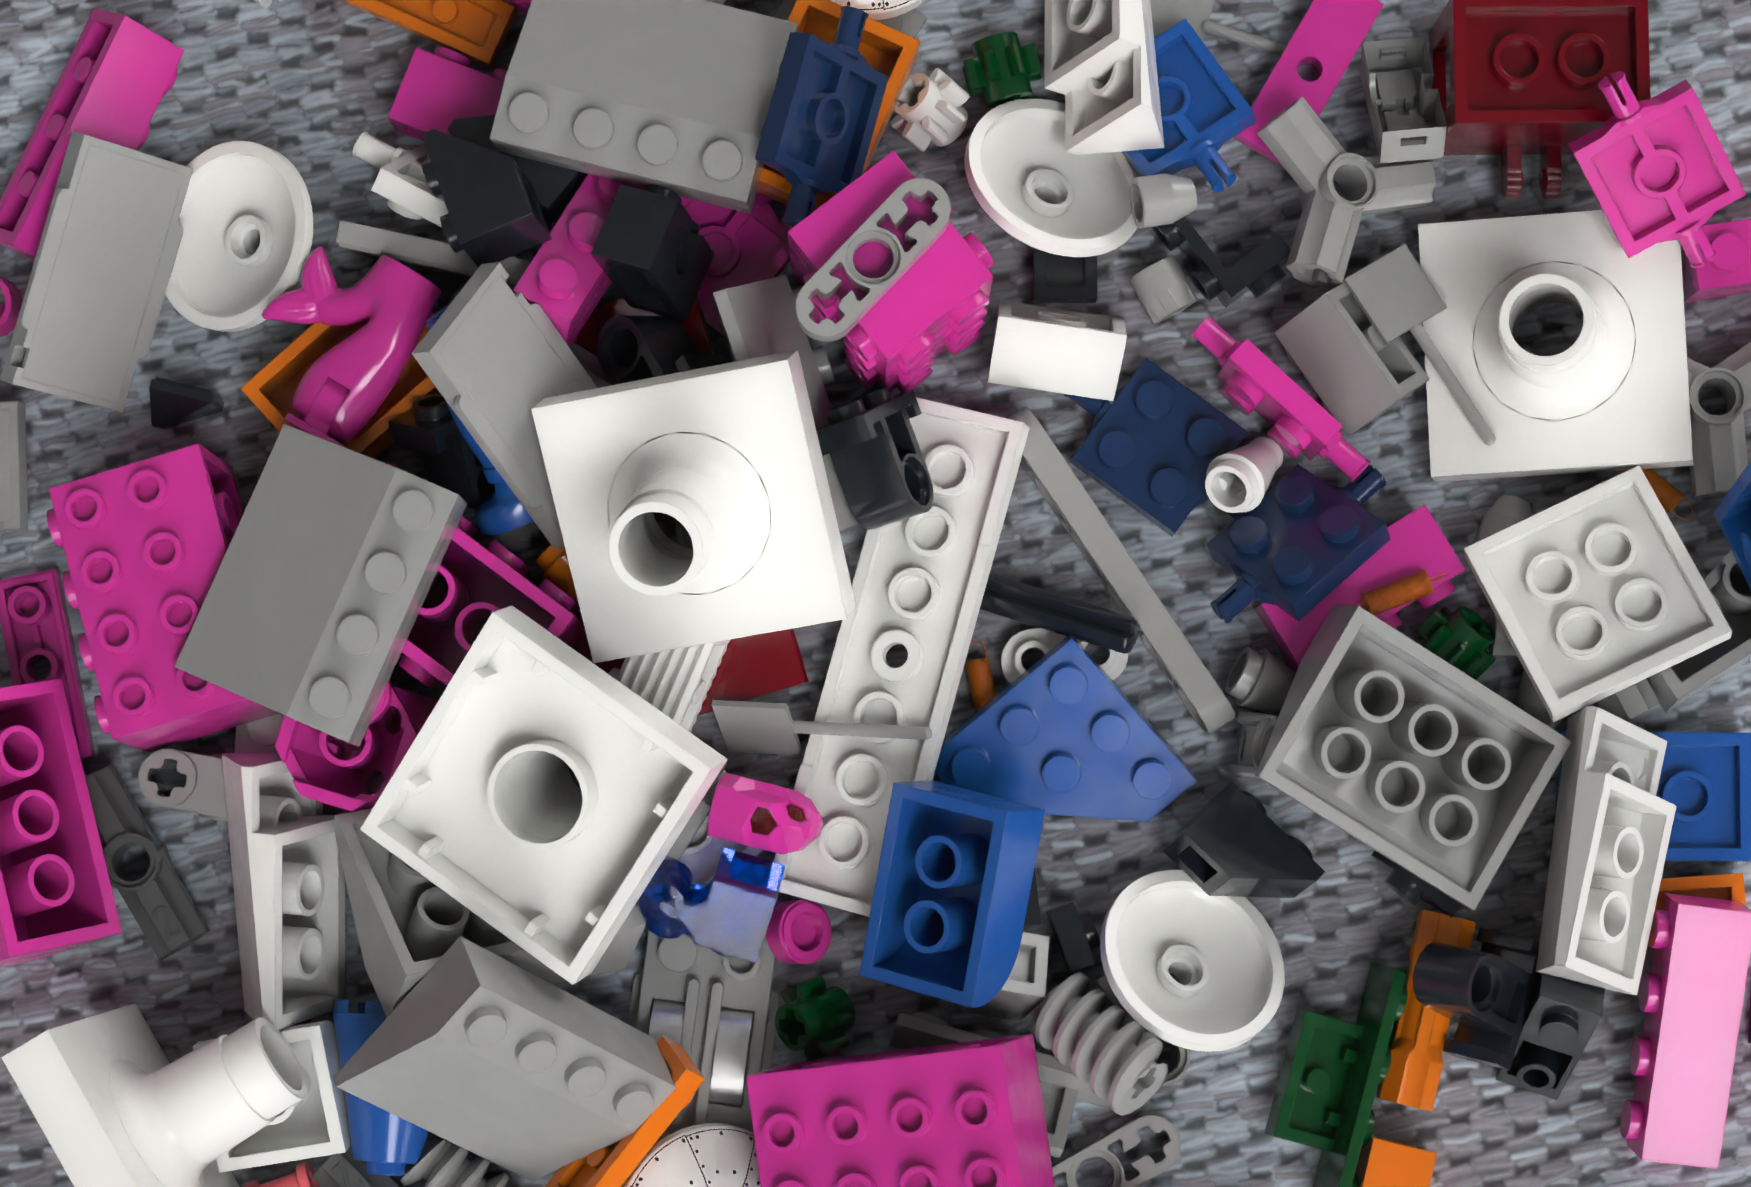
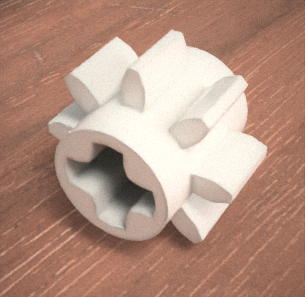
[890,68,970,152]

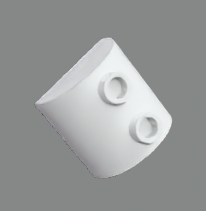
[193,1020,351,1173]

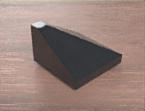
[149,377,225,429]

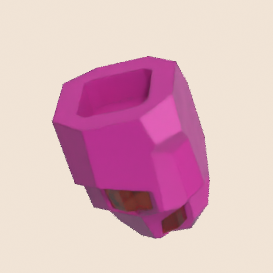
[708,772,823,854]

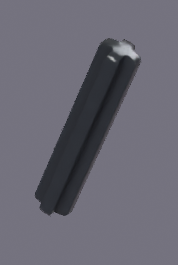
[980,573,1140,654]

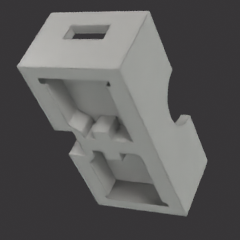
[1360,37,1447,164]

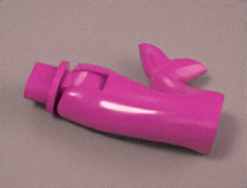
[262,246,442,448]

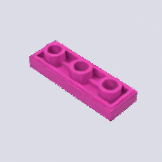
[1233,0,1384,167]
[0,569,96,760]

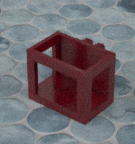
[1429,0,1651,199]

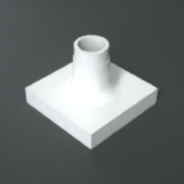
[1418,210,1693,482]
[531,350,856,663]
[360,605,728,985]
[1,1003,308,1187]

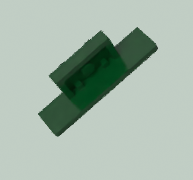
[1264,962,1408,1187]

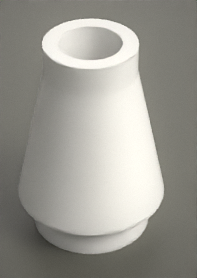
[1205,437,1283,513]

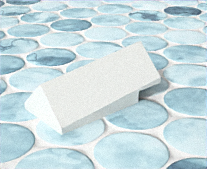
[1044,0,1165,155]
[1536,706,1676,995]
[222,751,345,1030]

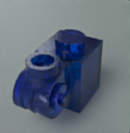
[639,846,785,962]

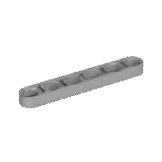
[1007,407,1236,735]

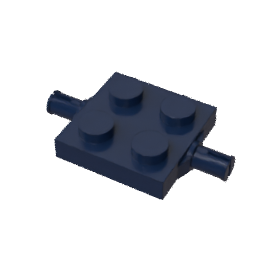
[755,6,889,227]
[1064,358,1249,537]
[1207,464,1390,624]

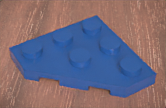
[935,634,1197,822]

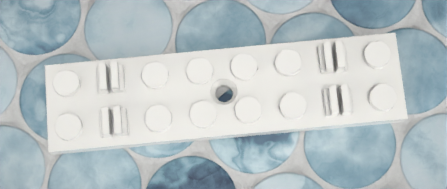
[766,397,1030,917]

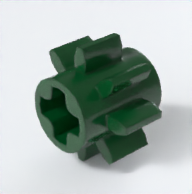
[962,32,1042,108]
[1415,606,1496,680]
[775,975,855,1061]

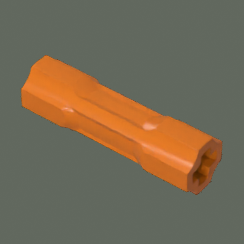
[1376,909,1476,1112]

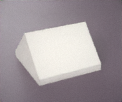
[988,300,1127,401]

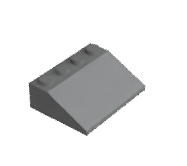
[490,0,798,214]
[713,275,858,531]
[175,424,467,747]
[1255,604,1572,910]
[333,771,646,1017]
[333,936,677,1182]

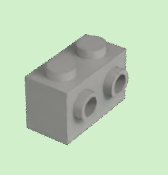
[1274,283,1430,436]

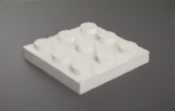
[1464,465,1732,722]

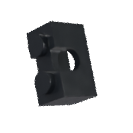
[591,184,715,322]

